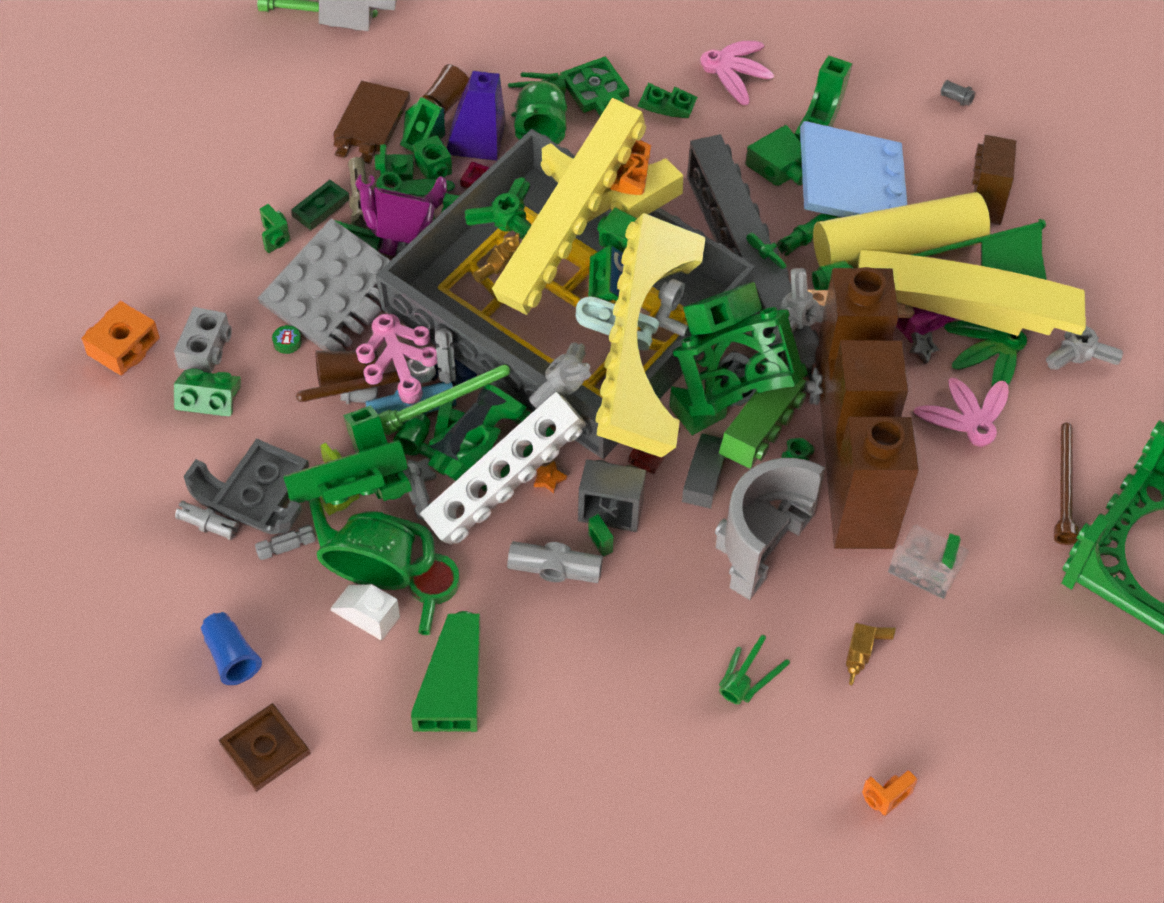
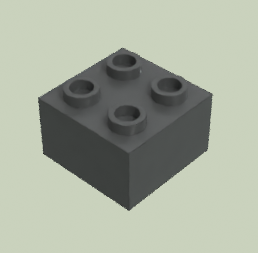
[578,459,646,532]

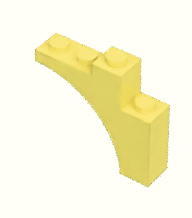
[541,143,683,223]

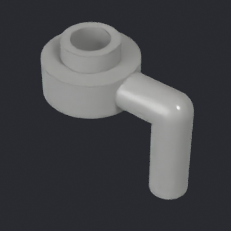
[655,279,689,337]

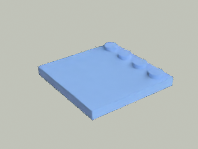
[800,121,907,217]

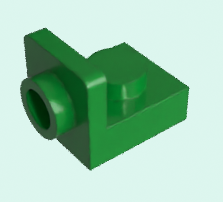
[375,144,414,181]

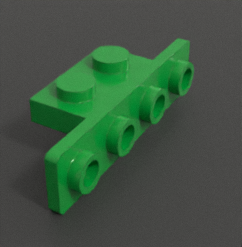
[283,440,408,505]

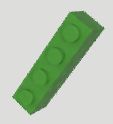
[719,379,806,469]

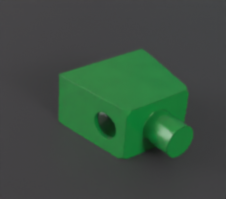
[745,125,803,186]

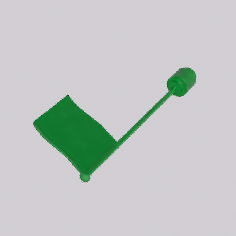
[812,219,1047,290]

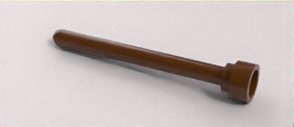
[296,371,432,402]
[1054,422,1079,545]

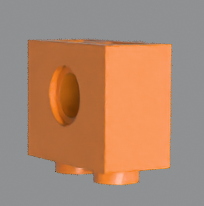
[81,300,160,376]

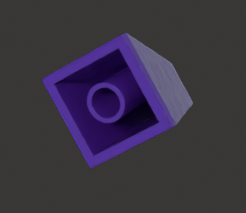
[446,71,506,161]

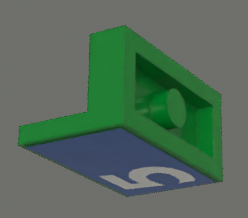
[588,244,624,302]

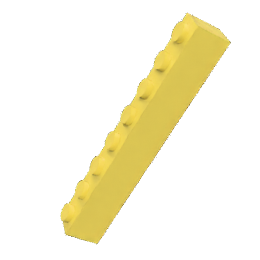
[492,98,646,315]

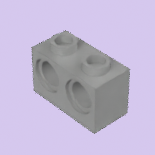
[174,307,232,373]

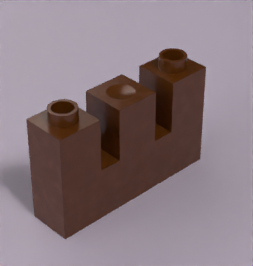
[815,267,919,549]

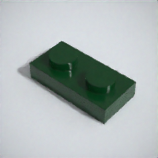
[291,179,350,230]

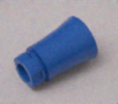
[200,612,262,685]

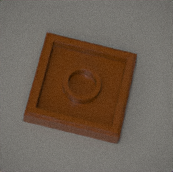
[218,703,311,792]

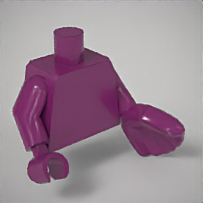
[355,174,447,256]

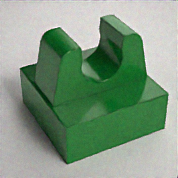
[433,400,465,438]

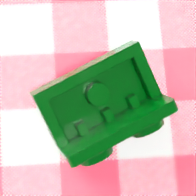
[174,368,241,417]

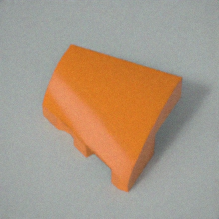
[607,140,651,195]

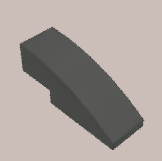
[682,434,726,509]

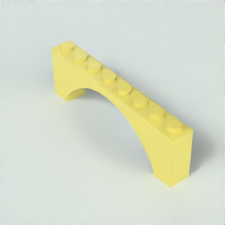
[596,213,705,457]

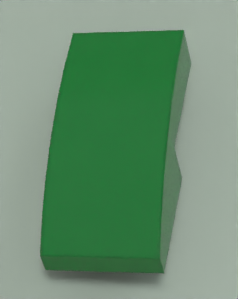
[638,82,698,118]

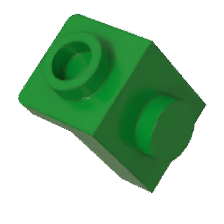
[259,204,290,253]

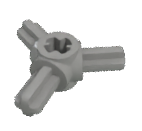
[772,268,825,345]
[1046,326,1123,370]
[529,342,592,408]

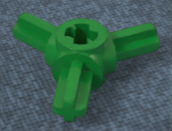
[465,177,532,240]

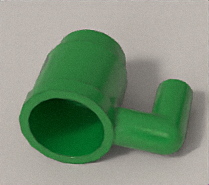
[393,414,436,459]

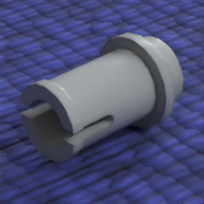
[341,387,378,404]

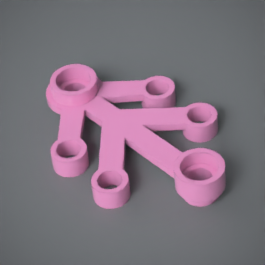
[356,314,437,404]

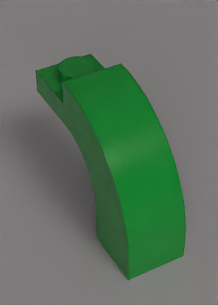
[794,55,853,142]
[343,405,412,501]

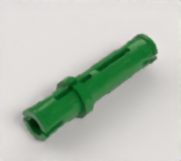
[777,213,842,256]

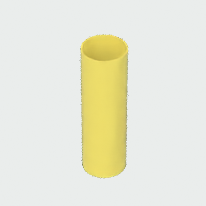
[813,192,990,268]

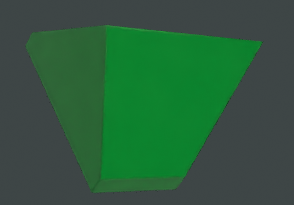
[400,97,446,153]

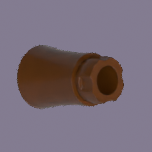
[423,64,469,116]
[315,350,378,387]

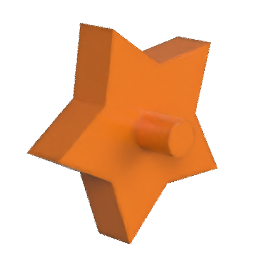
[534,461,567,494]

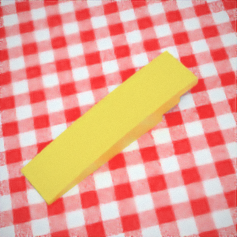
[858,250,1086,336]

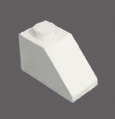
[331,584,400,640]

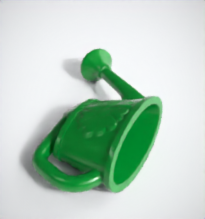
[308,497,435,590]

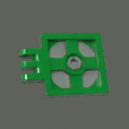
[560,56,630,117]

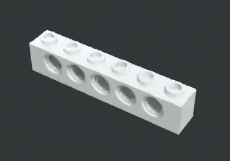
[420,392,587,545]

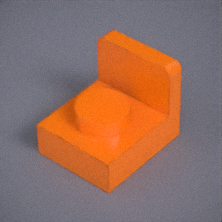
[862,770,918,816]

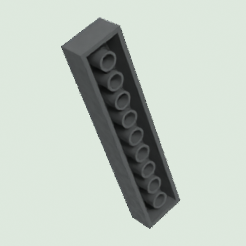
[687,134,819,377]

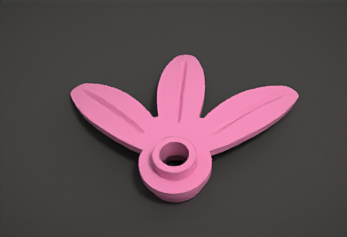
[700,41,774,105]
[913,378,1009,447]

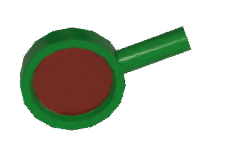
[408,553,460,635]

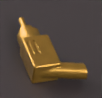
[473,233,520,283]
[846,623,896,686]

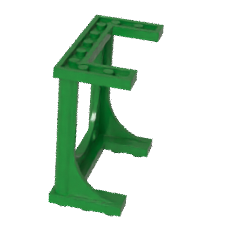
[1061,420,1164,635]

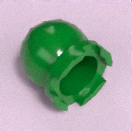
[514,80,567,145]

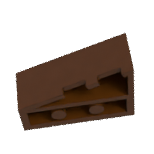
[972,135,1017,225]

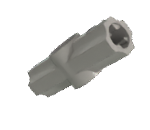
[507,541,603,583]

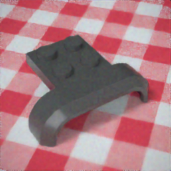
[184,438,309,534]

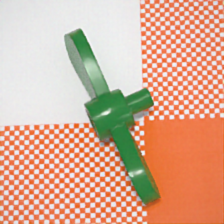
[746,233,787,269]

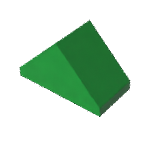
[669,386,727,436]

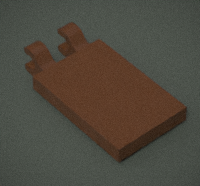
[333,80,410,164]

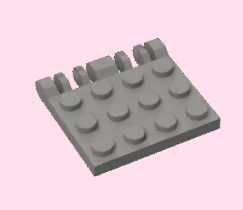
[258,218,390,352]

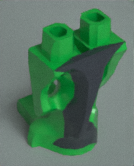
[427,384,531,481]

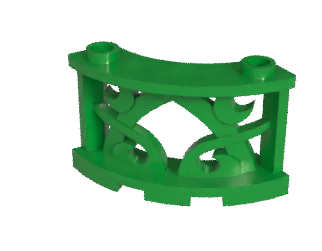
[672,307,808,416]

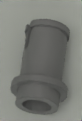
[940,80,976,107]

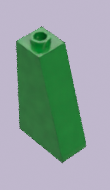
[411,611,480,732]

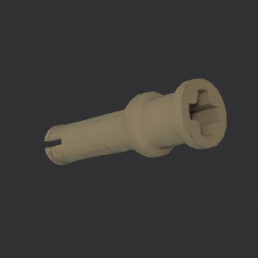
[348,157,369,229]

